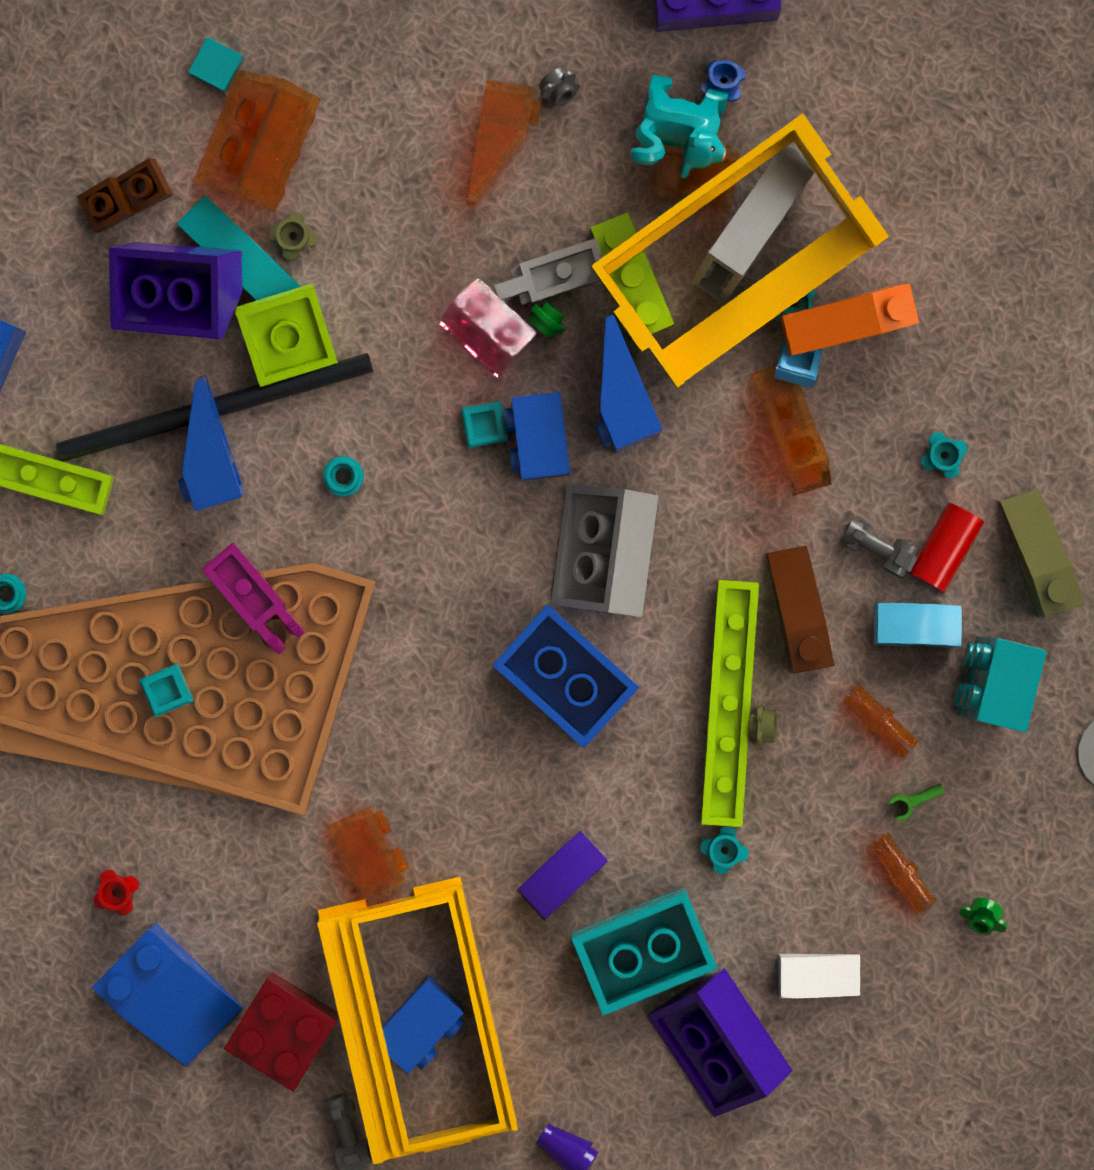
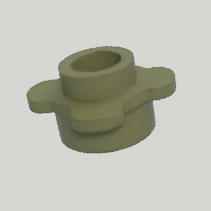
[269,212,318,260]
[750,706,777,747]

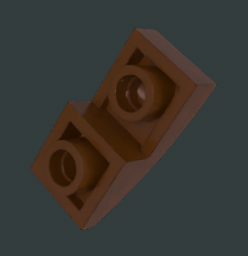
[77,158,173,233]

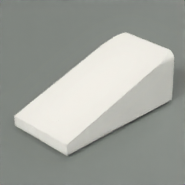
[778,954,860,998]

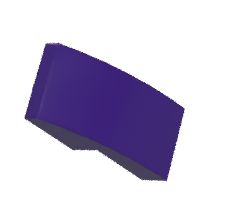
[517,831,608,921]

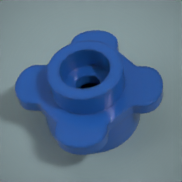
[701,60,746,102]

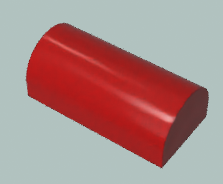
[907,503,984,594]

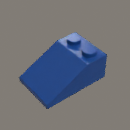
[595,314,663,454]
[92,923,244,1066]

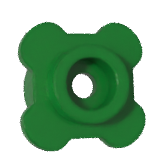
[959,898,1007,935]

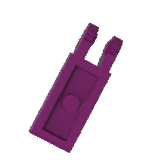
[202,542,305,655]

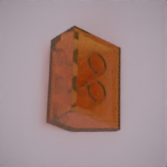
[193,70,320,212]

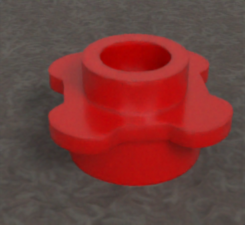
[94,870,139,915]

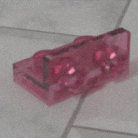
[439,279,536,378]

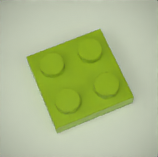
[235,283,338,387]

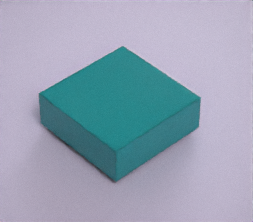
[188,37,244,94]
[461,401,508,449]
[139,664,194,717]

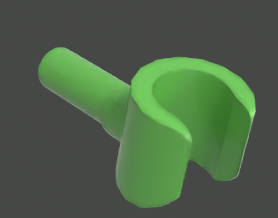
[889,784,944,820]

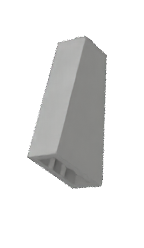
[691,145,815,305]

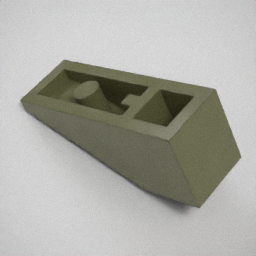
[999,489,1084,617]

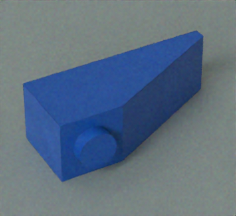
[178,375,244,511]

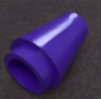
[536,1123,599,1170]

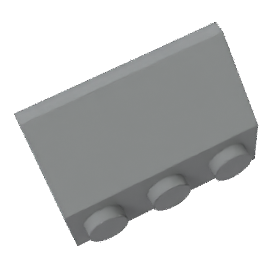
[551,484,658,617]

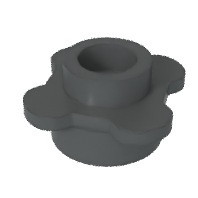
[539,68,580,108]

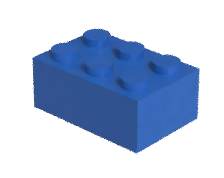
[492,604,639,748]

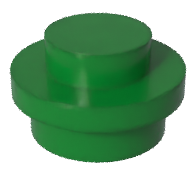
[528,302,566,339]

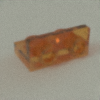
[651,144,740,208]
[327,804,409,900]

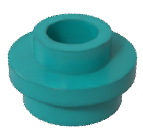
[323,456,364,497]
[0,574,27,614]

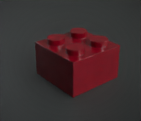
[224,972,339,1092]

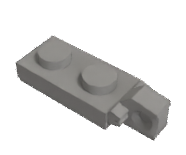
[494,238,602,306]

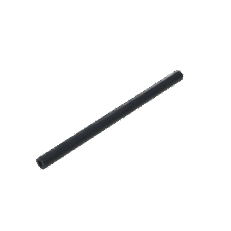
[56,353,374,462]

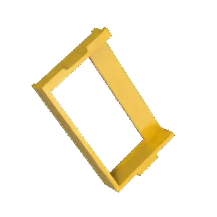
[591,113,889,388]
[317,876,518,1165]

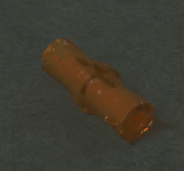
[842,683,919,758]
[868,832,936,914]

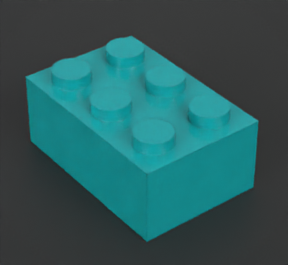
[953,636,1047,733]
[571,887,718,1016]

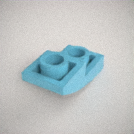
[874,603,962,648]

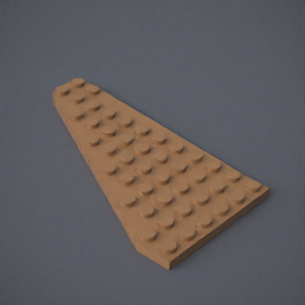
[0,563,376,816]

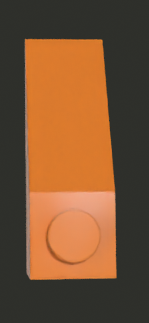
[780,283,919,356]

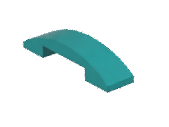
[177,195,321,308]

